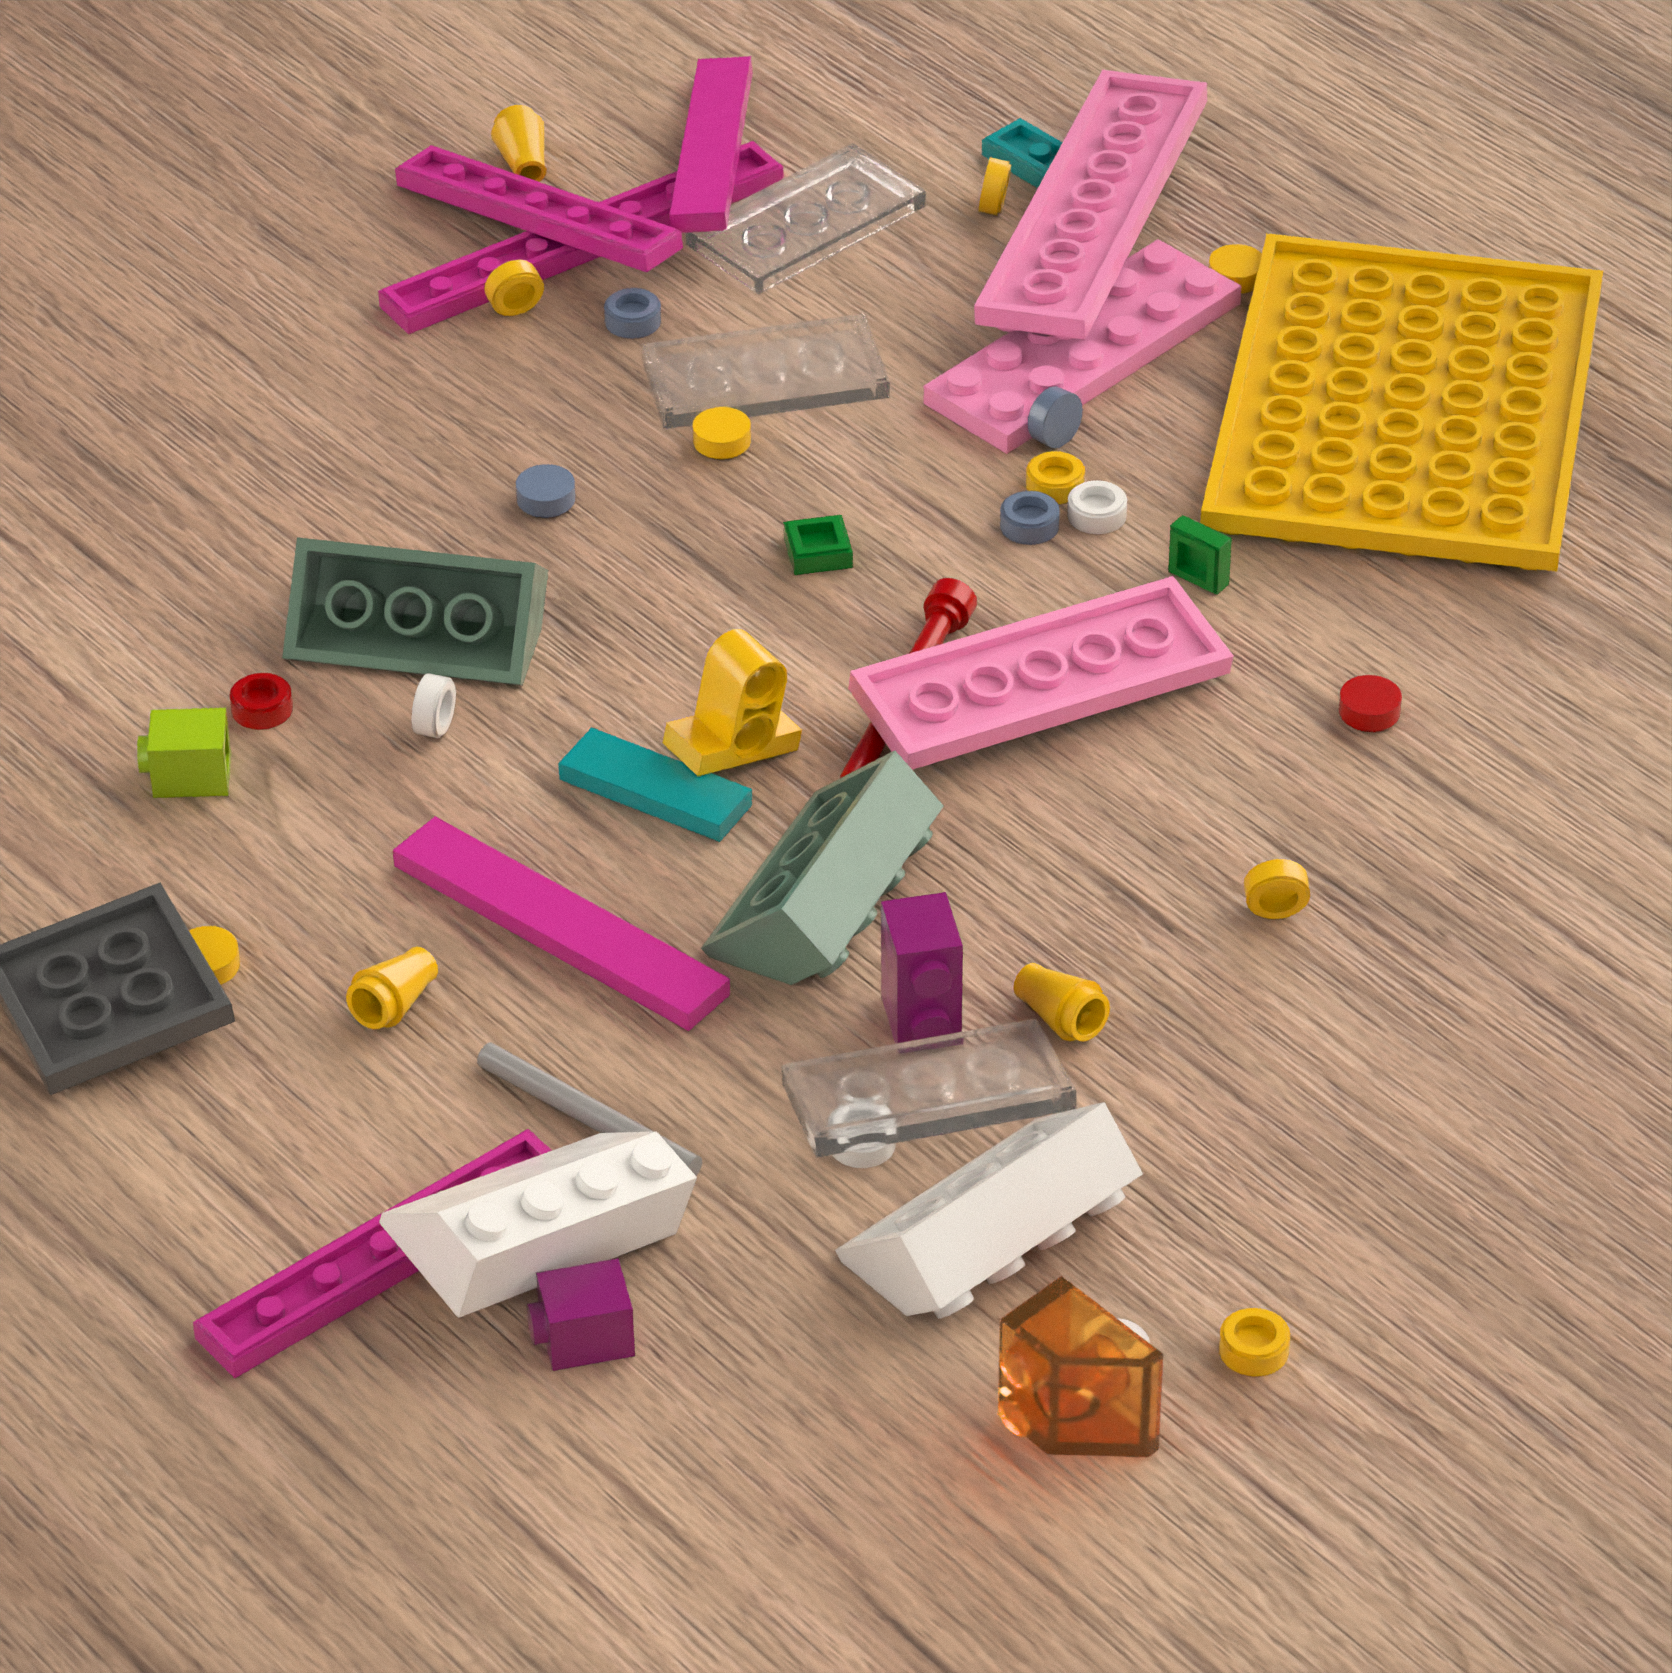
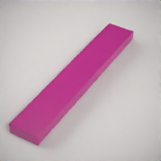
[669,56,753,233]
[395,145,683,272]
[393,816,730,1031]
[193,1129,552,1379]

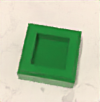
[783,515,853,575]
[1168,515,1232,595]

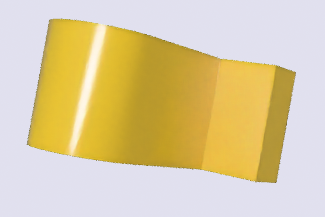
[662,629,802,776]

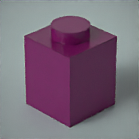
[526,1258,635,1371]

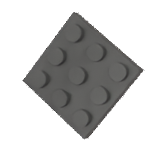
[0,882,235,1095]

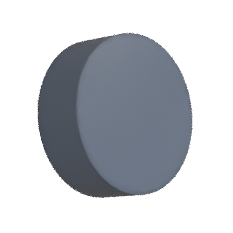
[604,288,661,338]
[1028,386,1083,448]
[516,464,576,518]
[1000,491,1060,545]

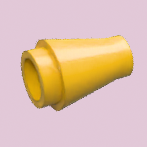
[491,105,547,182]
[346,947,438,1029]
[1013,963,1110,1042]

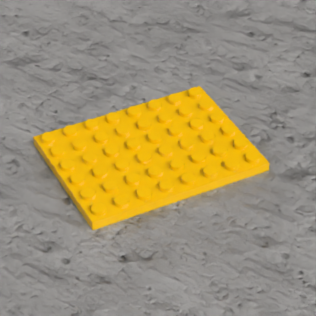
[1200,233,1603,572]

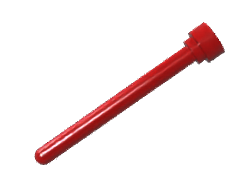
[840,578,977,778]

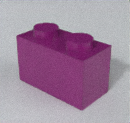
[881,892,963,1051]

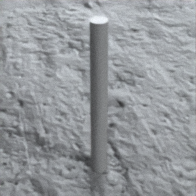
[477,1042,702,1176]

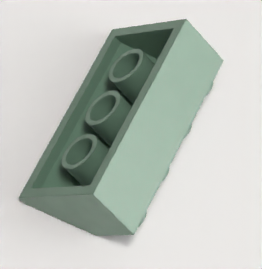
[282,537,549,685]
[701,750,944,985]

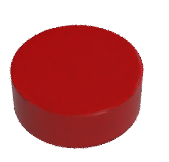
[230,673,293,730]
[1339,675,1402,732]

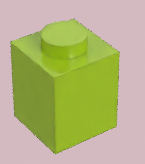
[137,707,231,798]

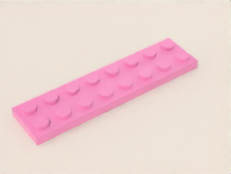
[974,70,1207,340]

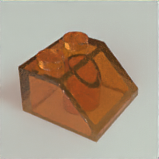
[998,1276,1164,1457]

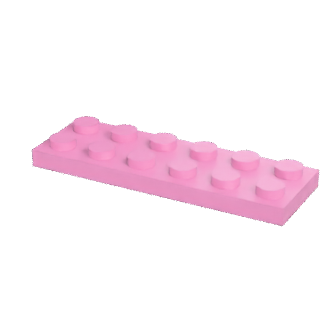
[924,239,1241,454]
[848,576,1233,770]

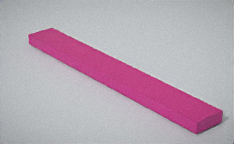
[378,141,784,335]

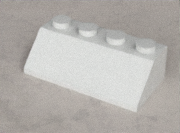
[835,1102,1143,1318]
[379,1131,697,1318]

